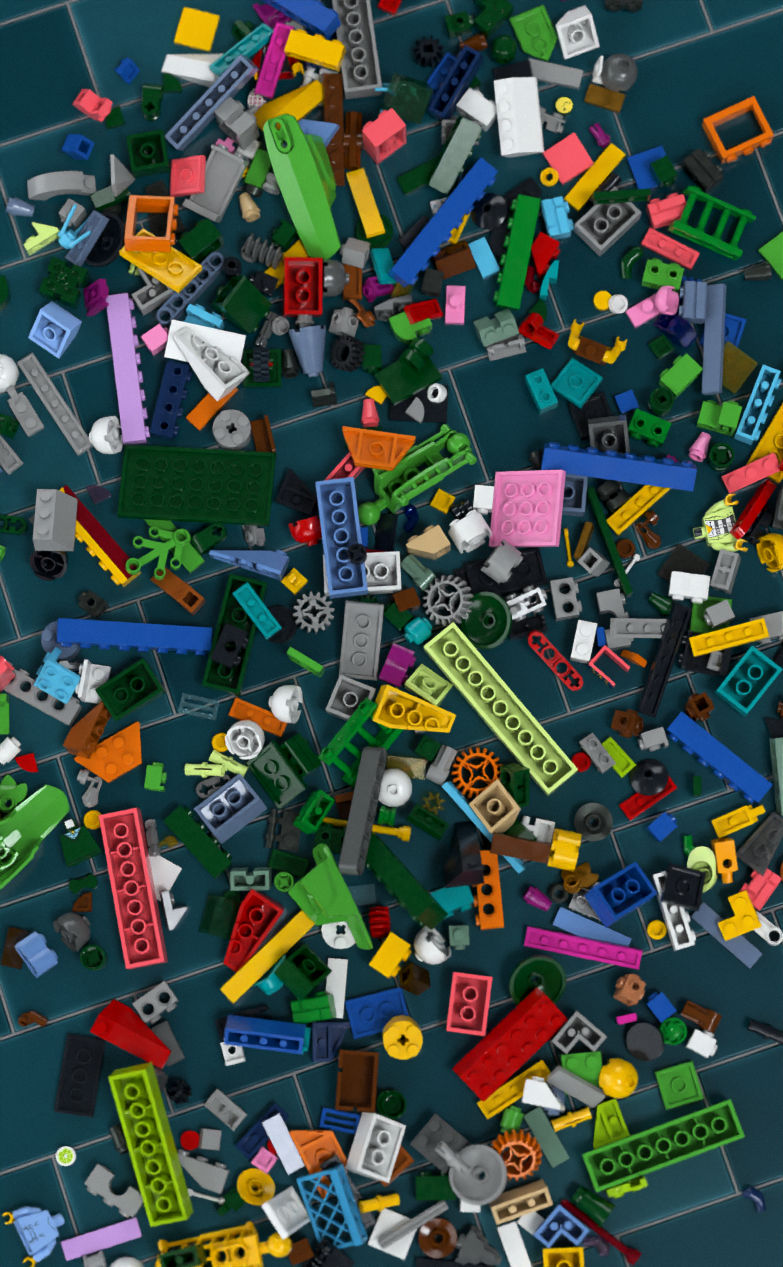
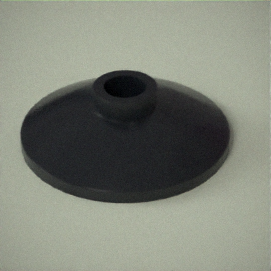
[471,193,508,230]
[630,759,669,796]

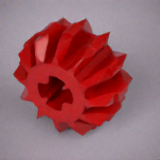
[369,906,391,938]

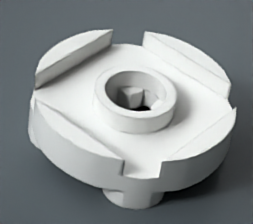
[321,922,356,949]

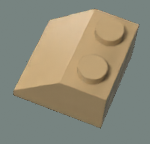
[469,779,521,834]

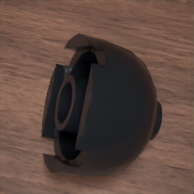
[30,550,69,581]

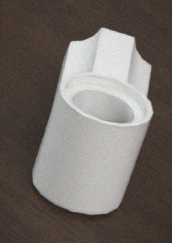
[754,911,783,946]

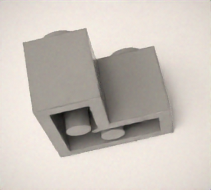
[131,268,174,316]
[551,1011,607,1054]

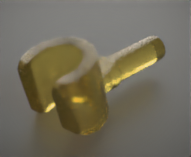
[158,836,178,849]

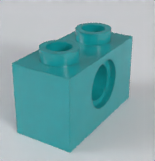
[525,368,558,414]

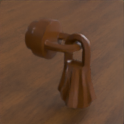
[636,511,661,549]

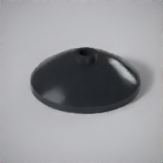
[85,213,126,267]

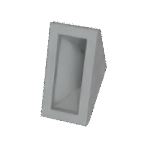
[110,155,136,196]

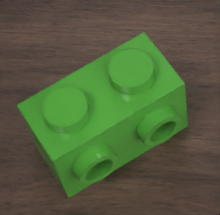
[641,258,684,293]
[659,353,703,399]

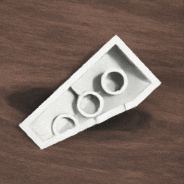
[161,54,223,87]

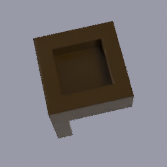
[399,963,431,996]

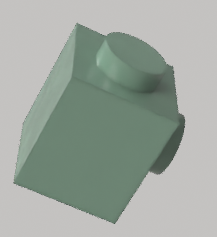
[449,925,469,950]

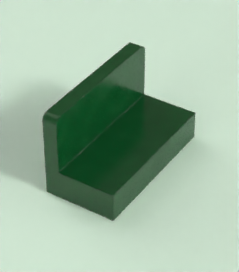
[406,804,450,840]

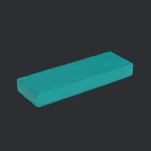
[232,582,282,640]

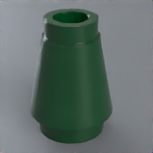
[648,592,675,617]

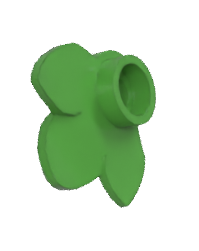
[0,775,28,813]

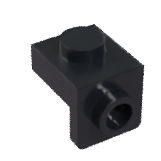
[249,270,279,297]

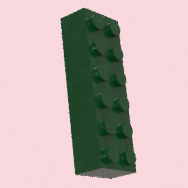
[202,574,268,697]
[365,831,448,930]

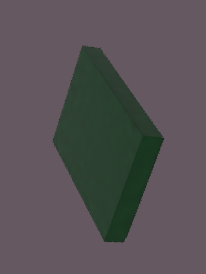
[374,359,442,406]
[245,740,308,810]

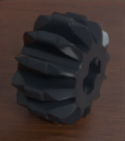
[413,35,444,68]

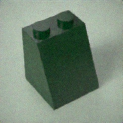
[211,276,272,334]

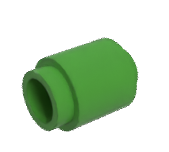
[500,1105,524,1134]

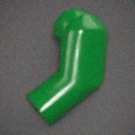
[683,836,696,857]

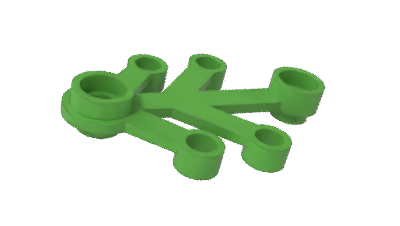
[125,526,191,580]

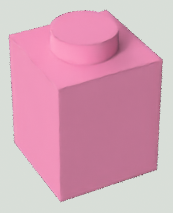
[141,324,169,356]

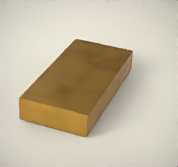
[584,84,625,113]
[574,521,594,561]

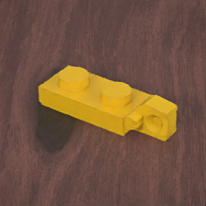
[711,805,766,839]

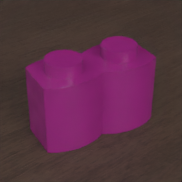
[379,643,417,688]

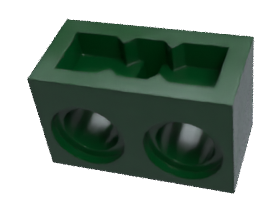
[500,763,530,808]

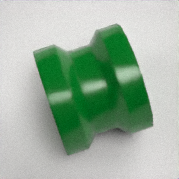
[378,805,397,827]

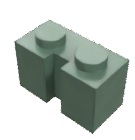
[473,308,519,347]
[230,867,272,891]

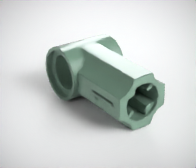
[400,553,437,592]

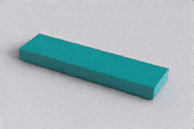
[209,23,274,77]

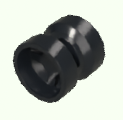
[450,498,473,520]

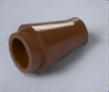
[460,33,488,52]

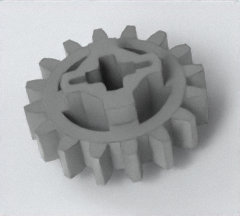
[293,592,334,634]

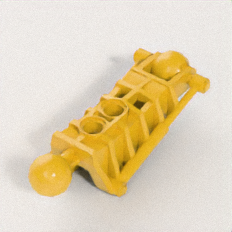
[155,1221,292,1267]

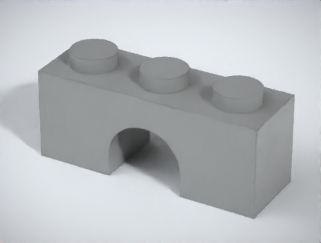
[596,588,634,651]
[84,1163,144,1218]

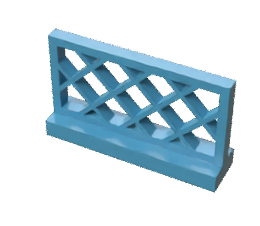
[296,1164,368,1249]

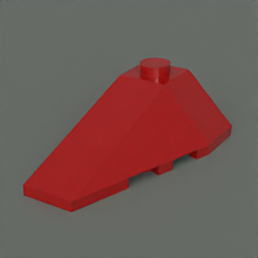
[223,889,284,972]
[90,999,172,1069]

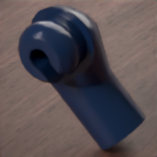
[742,1186,766,1212]

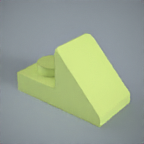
[23,222,59,255]

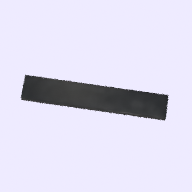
[636,602,692,718]

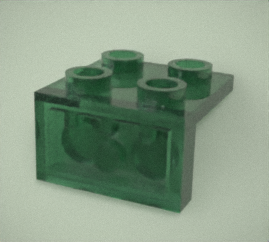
[199,894,241,940]

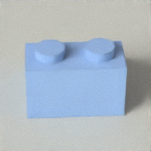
[28,301,82,358]

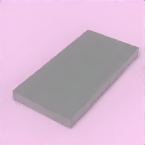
[339,600,384,681]

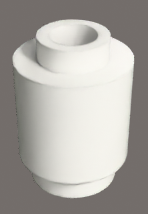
[0,737,21,765]

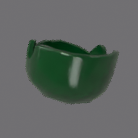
[376,1090,407,1120]

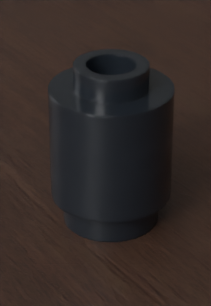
[222,257,242,279]

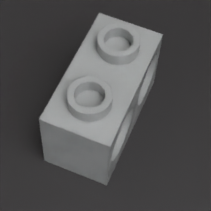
[549,577,582,621]
[132,981,179,1024]

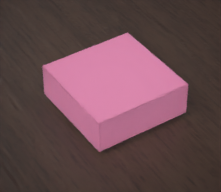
[251,1146,278,1175]

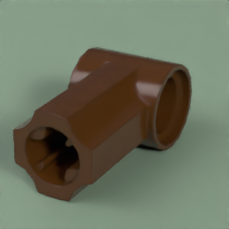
[680,1000,722,1034]

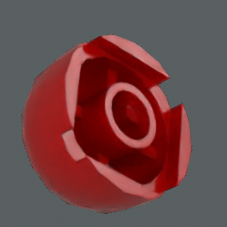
[288,516,322,546]

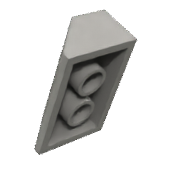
[33,489,78,551]

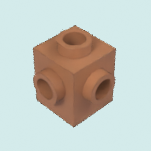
[613,974,646,1006]

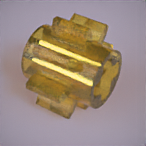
[422,792,445,816]

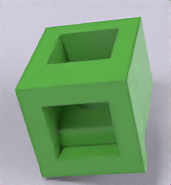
[144,762,167,792]

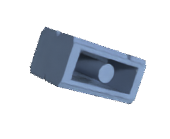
[678,281,707,324]

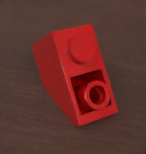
[530,232,561,279]

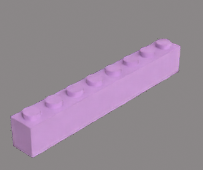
[106,293,150,445]

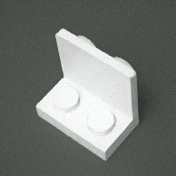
[75,659,111,704]

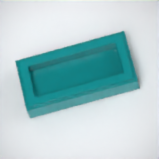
[370,248,397,284]

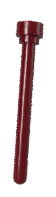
[560,1199,642,1266]

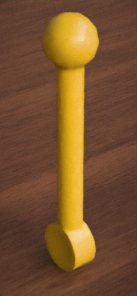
[564,528,574,567]

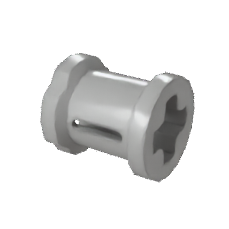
[83,1250,107,1267]

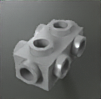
[505,585,548,622]

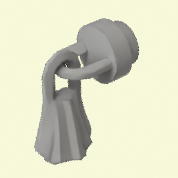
[77,769,102,807]

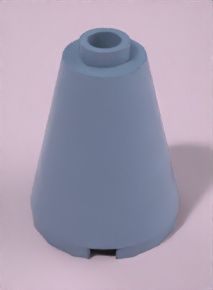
[289,325,326,377]

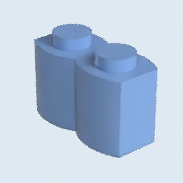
[15,931,58,978]

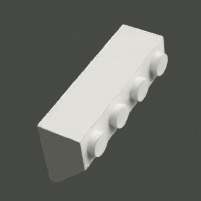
[494,77,544,158]
[323,551,401,596]

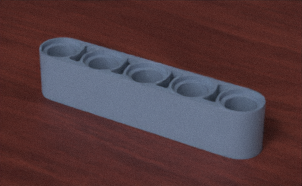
[156,252,224,328]

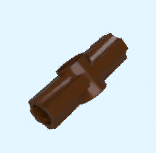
[344,111,363,171]

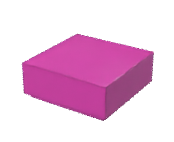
[615,1013,637,1025]

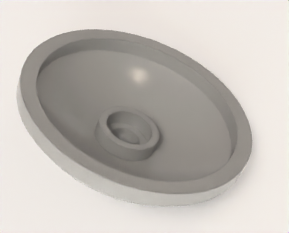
[449,1145,507,1205]

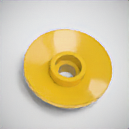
[237,1168,275,1205]

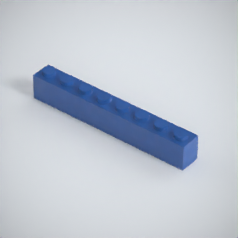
[387,157,498,288]
[541,442,697,491]
[55,618,212,656]

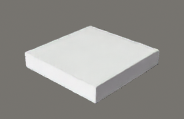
[148,850,182,901]
[368,1208,417,1260]

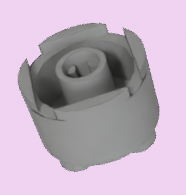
[213,410,252,451]
[480,539,524,583]

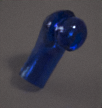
[403,504,419,533]

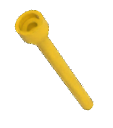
[321,817,411,842]

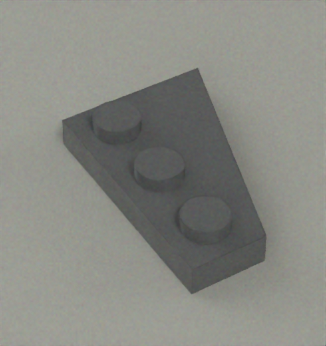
[736,812,783,876]

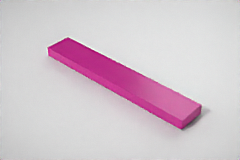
[524,926,643,970]

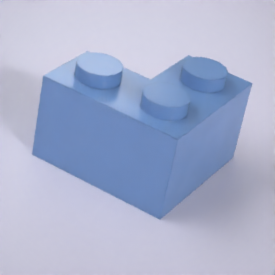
[533,1204,590,1248]

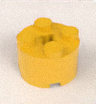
[547,828,582,871]
[382,1015,423,1060]

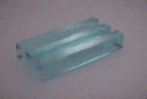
[178,693,220,721]

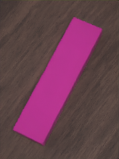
[254,22,295,99]

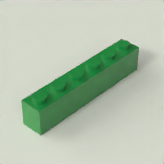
[493,194,541,312]

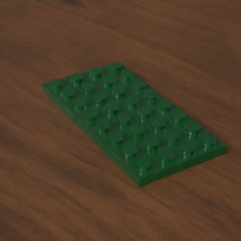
[117,444,277,527]

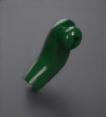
[620,246,644,279]

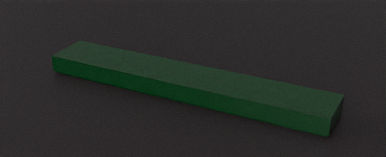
[586,487,633,598]

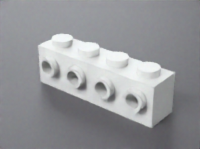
[651,871,696,951]

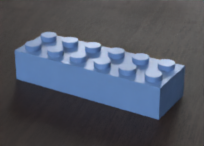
[315,477,368,599]

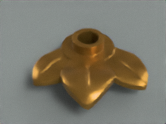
[561,862,599,893]

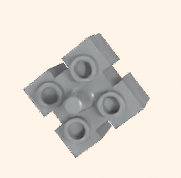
[214,97,260,151]

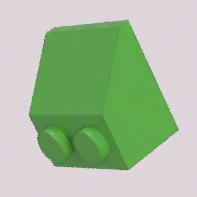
[560,1051,603,1095]

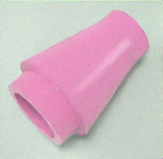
[689,432,711,462]

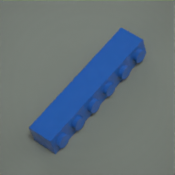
[262,0,341,40]
[666,711,773,804]

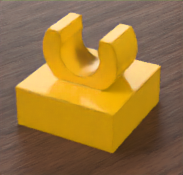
[281,568,308,595]

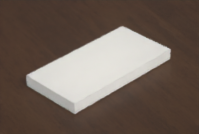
[164,320,246,362]

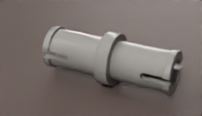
[434,1141,471,1177]

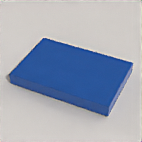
[345,987,409,1039]

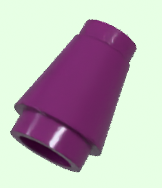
[522,885,552,911]

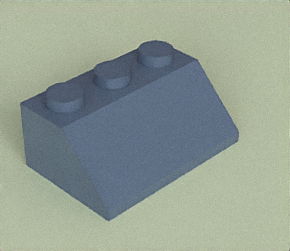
[194,773,267,844]

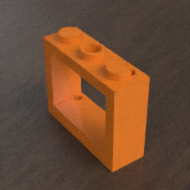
[702,96,774,164]
[124,195,179,252]

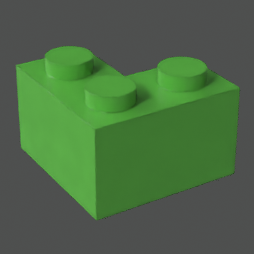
[696,400,742,437]

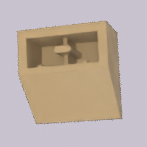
[406,524,451,560]

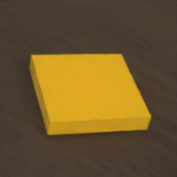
[174,7,220,52]

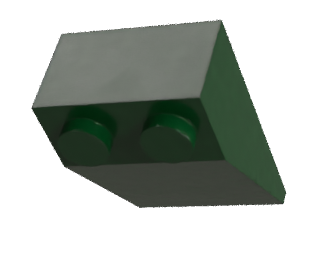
[95,658,167,722]

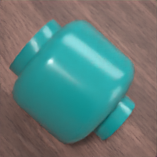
[403,617,433,645]

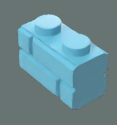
[540,196,574,240]

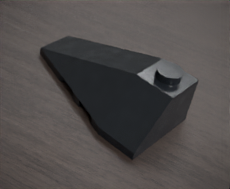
[443,821,484,888]

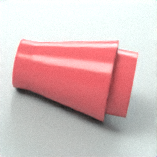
[361,399,380,428]

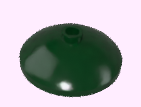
[460,592,512,649]
[509,955,566,1005]

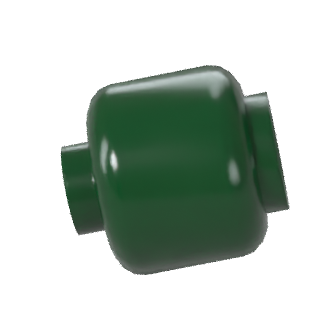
[492,35,517,64]

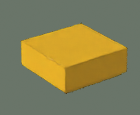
[430,489,456,515]

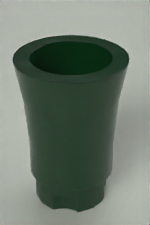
[570,1186,616,1228]

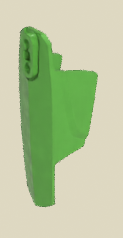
[263,114,341,259]
[0,785,70,890]

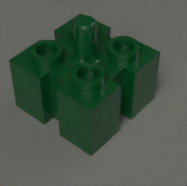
[39,257,90,309]

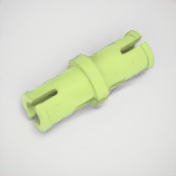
[208,750,248,777]
[184,762,225,778]

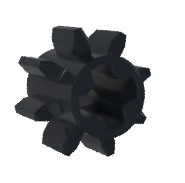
[167,1079,192,1105]

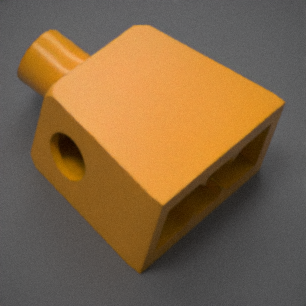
[710,837,738,883]

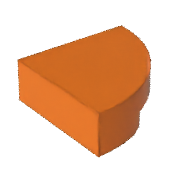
[620,650,647,668]

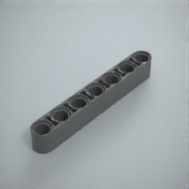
[339,746,387,876]

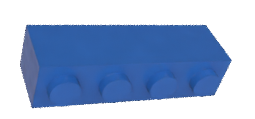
[224,1015,306,1054]

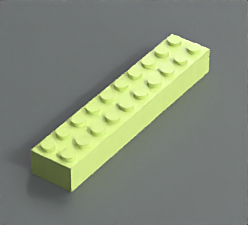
[424,622,578,796]

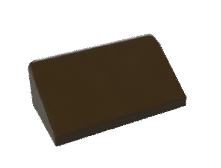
[1,927,30,969]

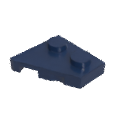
[311,1022,350,1062]

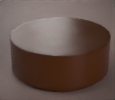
[616,539,635,559]

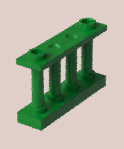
[668,186,757,261]
[318,698,404,789]

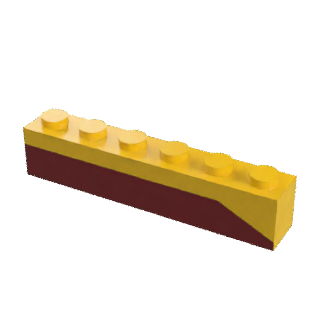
[59,485,141,587]

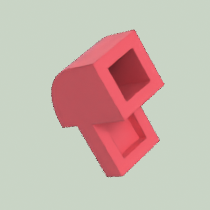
[72,89,113,122]

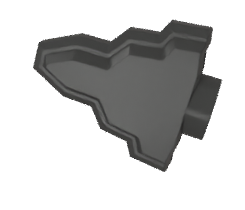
[455,1225,502,1265]

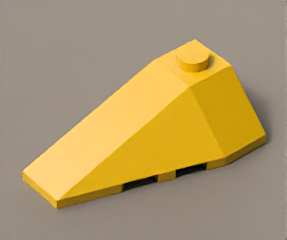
[253,80,323,132]
[372,685,456,733]

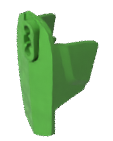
[288,843,373,950]

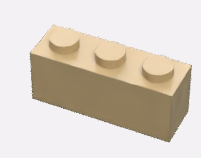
[489,1179,553,1225]

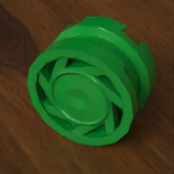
[659,1018,687,1045]

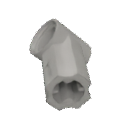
[425,745,457,786]

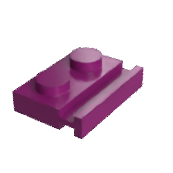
[83,279,109,316]

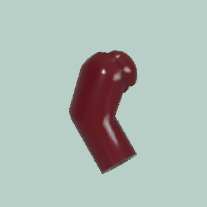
[524,266,541,293]

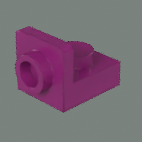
[362,276,395,303]

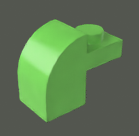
[389,312,432,344]

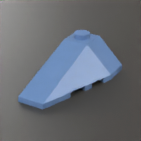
[209,550,289,581]

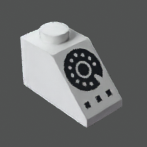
[522,1076,565,1111]

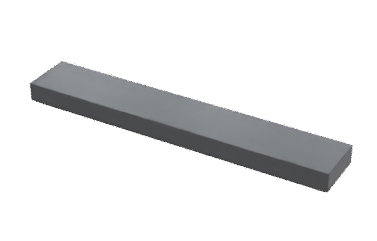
[17,352,93,456]

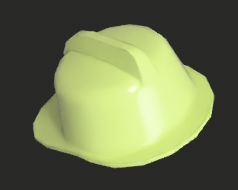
[687,846,717,892]

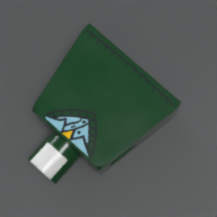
[60,818,103,868]

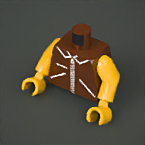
[568,319,627,366]

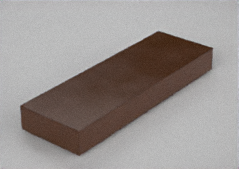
[489,833,551,864]

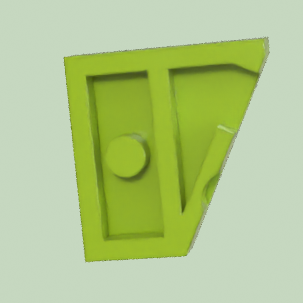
[593,1098,630,1149]
[605,1175,648,1199]

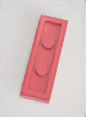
[641,228,700,271]

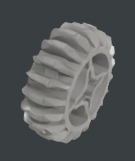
[422,575,474,627]

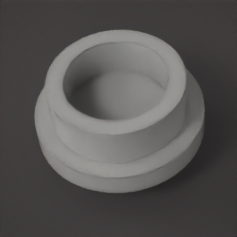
[295,315,314,328]
[271,316,289,335]

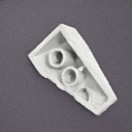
[173,326,250,401]

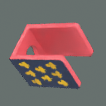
[587,645,630,689]

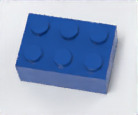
[584,862,658,928]

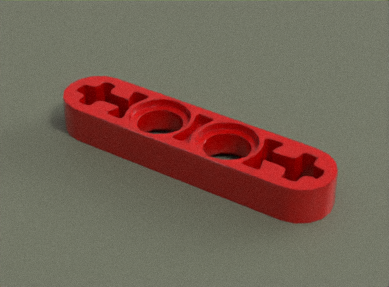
[730,479,776,540]
[527,630,583,691]

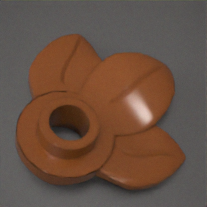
[349,299,376,328]

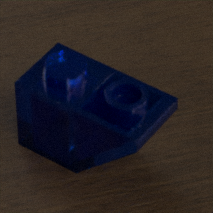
[653,314,699,349]

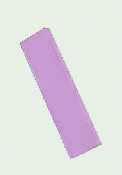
[61,1217,142,1261]

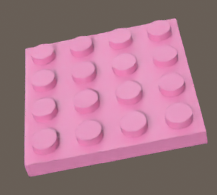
[489,470,566,548]

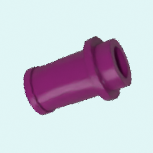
[589,123,611,148]

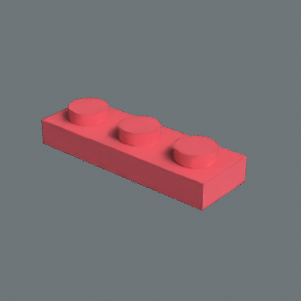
[722,453,780,494]

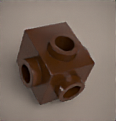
[684,692,715,722]
[611,709,643,738]

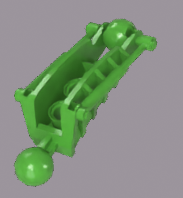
[358,424,477,526]

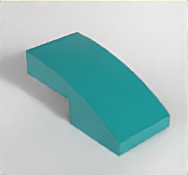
[539,260,559,301]

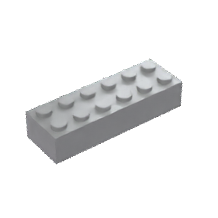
[332,0,382,99]

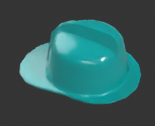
[252,954,286,995]

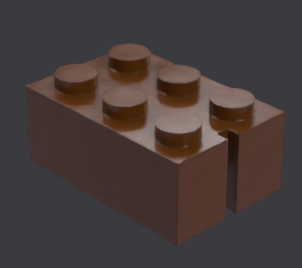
[335,1050,379,1112]

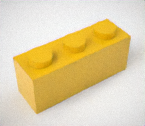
[284,29,346,71]

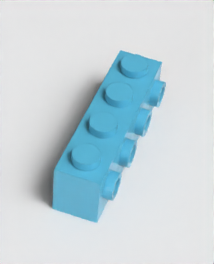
[734,365,782,445]

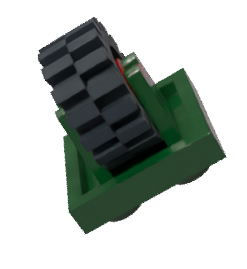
[243,347,282,388]

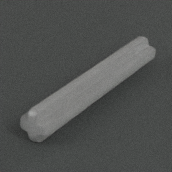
[378,1200,448,1249]

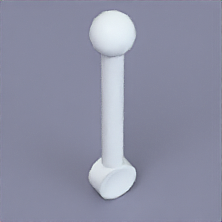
[614,554,640,587]
[188,1188,226,1205]

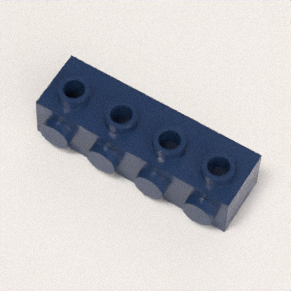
[428,45,484,122]
[149,360,193,441]

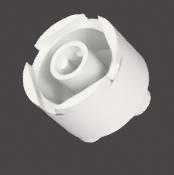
[448,510,493,553]

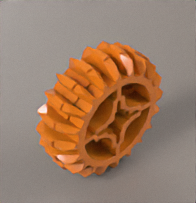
[452,747,503,799]
[490,1129,542,1182]

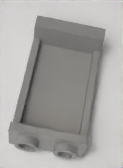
[182,143,249,223]

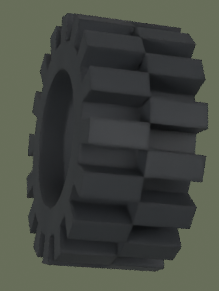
[330,336,365,372]

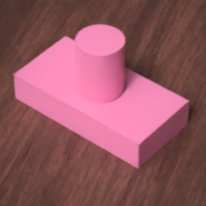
[445,286,465,325]
[625,293,661,328]

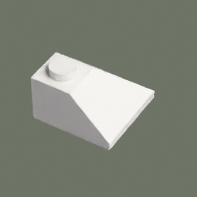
[556,5,600,59]

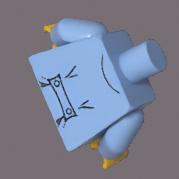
[2,1206,65,1267]

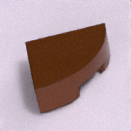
[72,892,92,912]

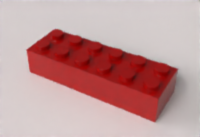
[452,987,568,1102]

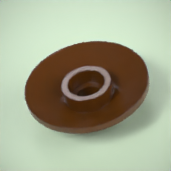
[418,1218,458,1258]

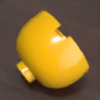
[756,533,783,573]
[599,1058,638,1099]

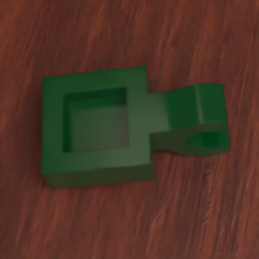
[217,1185,247,1217]

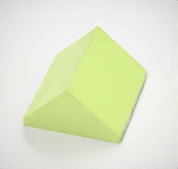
[404,664,453,707]

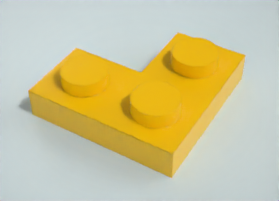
[718,890,762,941]

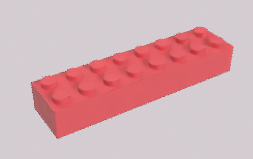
[99,808,168,970]

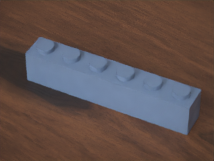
[164,55,259,151]

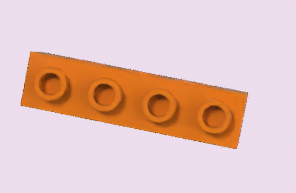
[473,850,504,930]

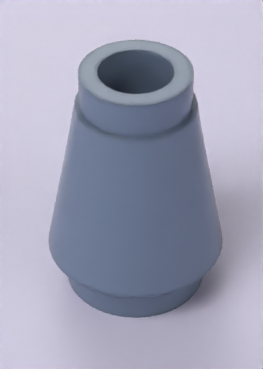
[6,197,35,217]

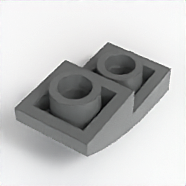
[374,295,414,321]
[150,1020,185,1067]

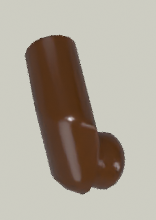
[18,1010,49,1027]

